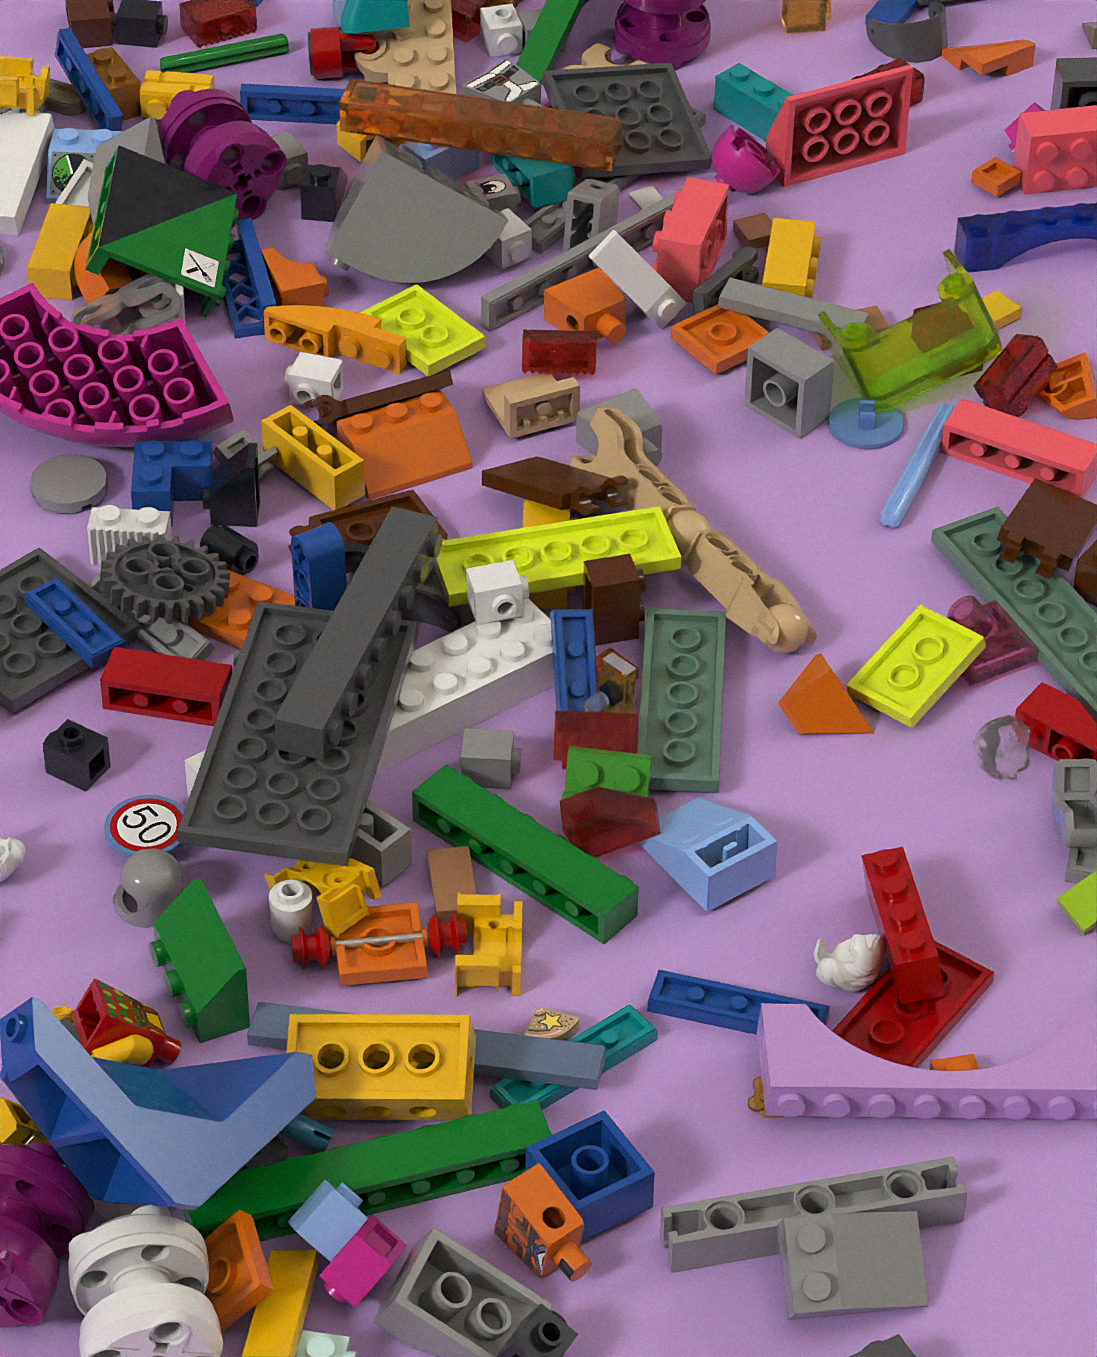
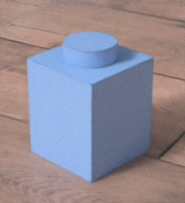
[288,1179,368,1262]

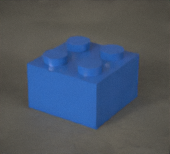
[526,1110,655,1242]

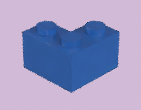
[131,440,214,527]

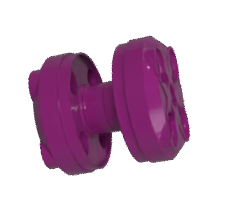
[614,0,711,70]
[157,89,287,220]
[0,1142,95,1327]

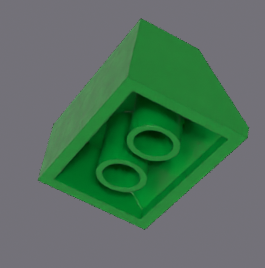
[149,878,250,1043]

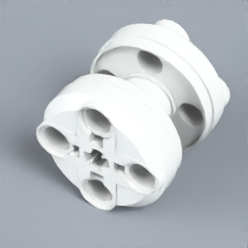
[68,1205,223,1357]

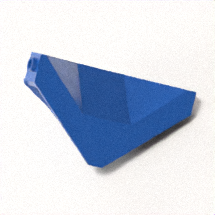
[0,997,316,1210]

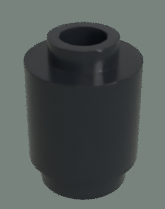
[200,525,259,575]

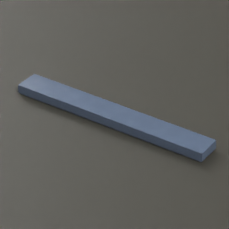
[247,1002,606,1090]

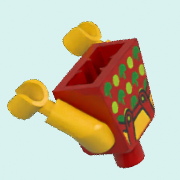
[51,978,181,1068]

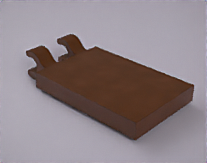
[302,370,454,427]
[482,456,628,515]
[997,478,1097,579]
[288,489,448,574]

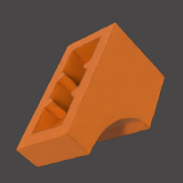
[261,247,329,307]

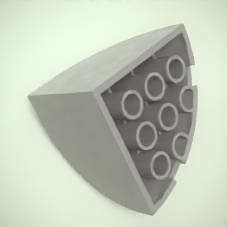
[326,135,509,283]

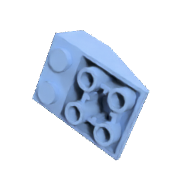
[631,797,778,912]

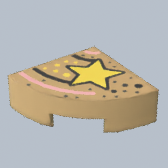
[524,1006,579,1041]

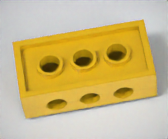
[286,1014,476,1121]

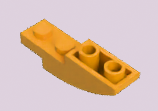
[264,305,407,375]

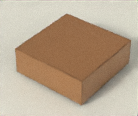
[733,213,773,248]

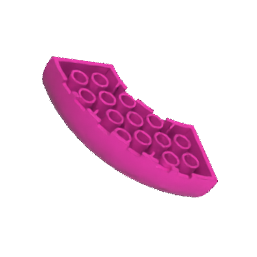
[0,283,234,447]

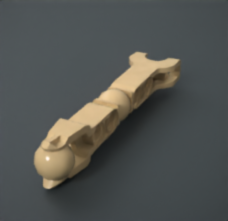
[568,406,817,654]

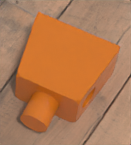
[544,268,626,344]

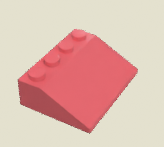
[765,65,913,187]

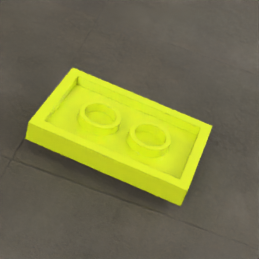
[360,284,486,376]
[846,605,986,729]

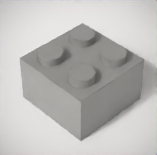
[744,328,835,439]

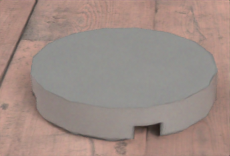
[30,454,108,514]

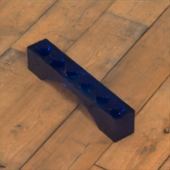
[954,203,1097,273]

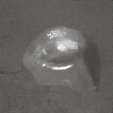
[973,715,1031,784]

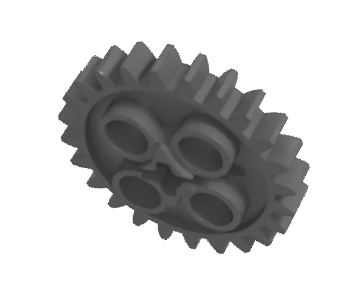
[99,535,230,624]

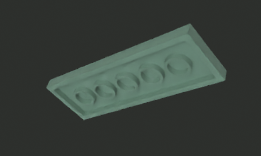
[637,608,726,793]

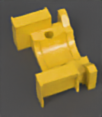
[0,55,50,115]
[264,858,382,938]
[455,892,523,997]

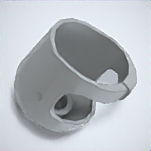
[113,848,183,928]

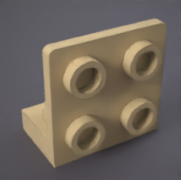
[483,372,580,439]

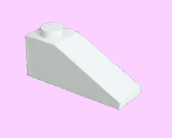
[588,229,687,329]

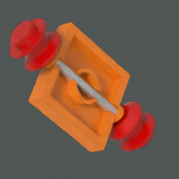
[291,902,467,986]

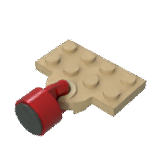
[308,0,457,107]

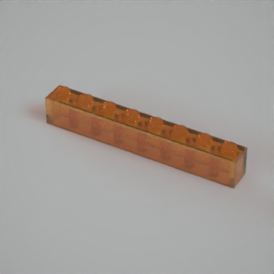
[339,79,622,171]

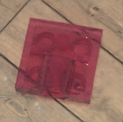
[947,595,1039,686]

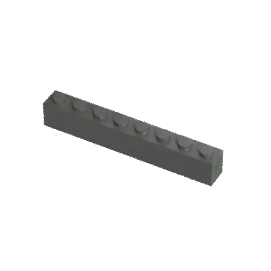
[274,507,442,761]

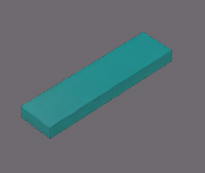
[490,1004,658,1110]

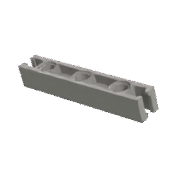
[660,1157,967,1273]

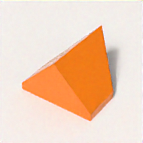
[778,654,875,735]

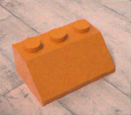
[337,390,473,500]

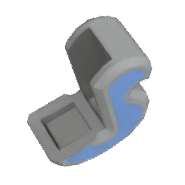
[1052,759,1097,848]

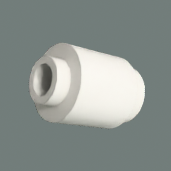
[269,880,314,944]

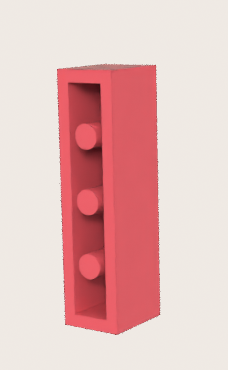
[941,399,1097,498]

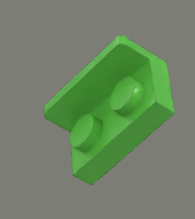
[561,746,653,818]

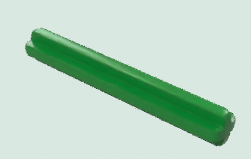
[159,33,289,73]

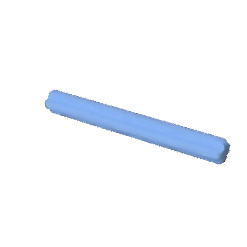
[880,403,956,529]

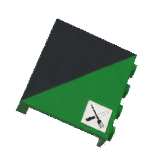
[85,145,239,317]

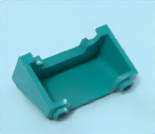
[332,0,410,34]

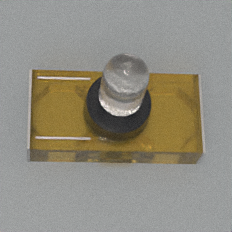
[584,652,636,724]

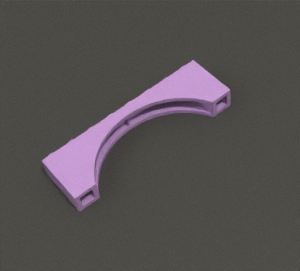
[757,1003,1097,1120]

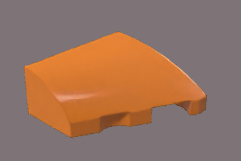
[941,39,1036,76]
[1015,352,1097,420]

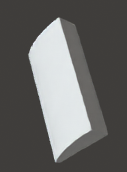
[0,112,55,236]

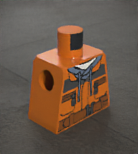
[494,1163,592,1282]

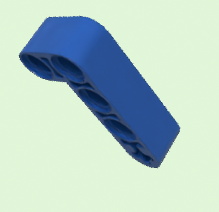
[291,522,347,611]

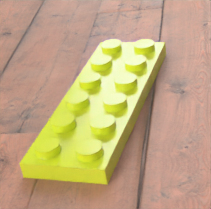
[432,506,682,607]

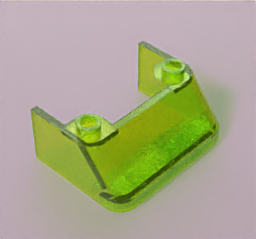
[818,249,1002,412]

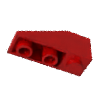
[1012,682,1097,761]

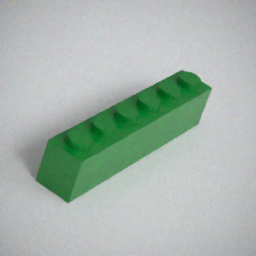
[412,765,639,944]

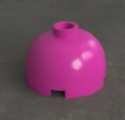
[711,124,781,193]

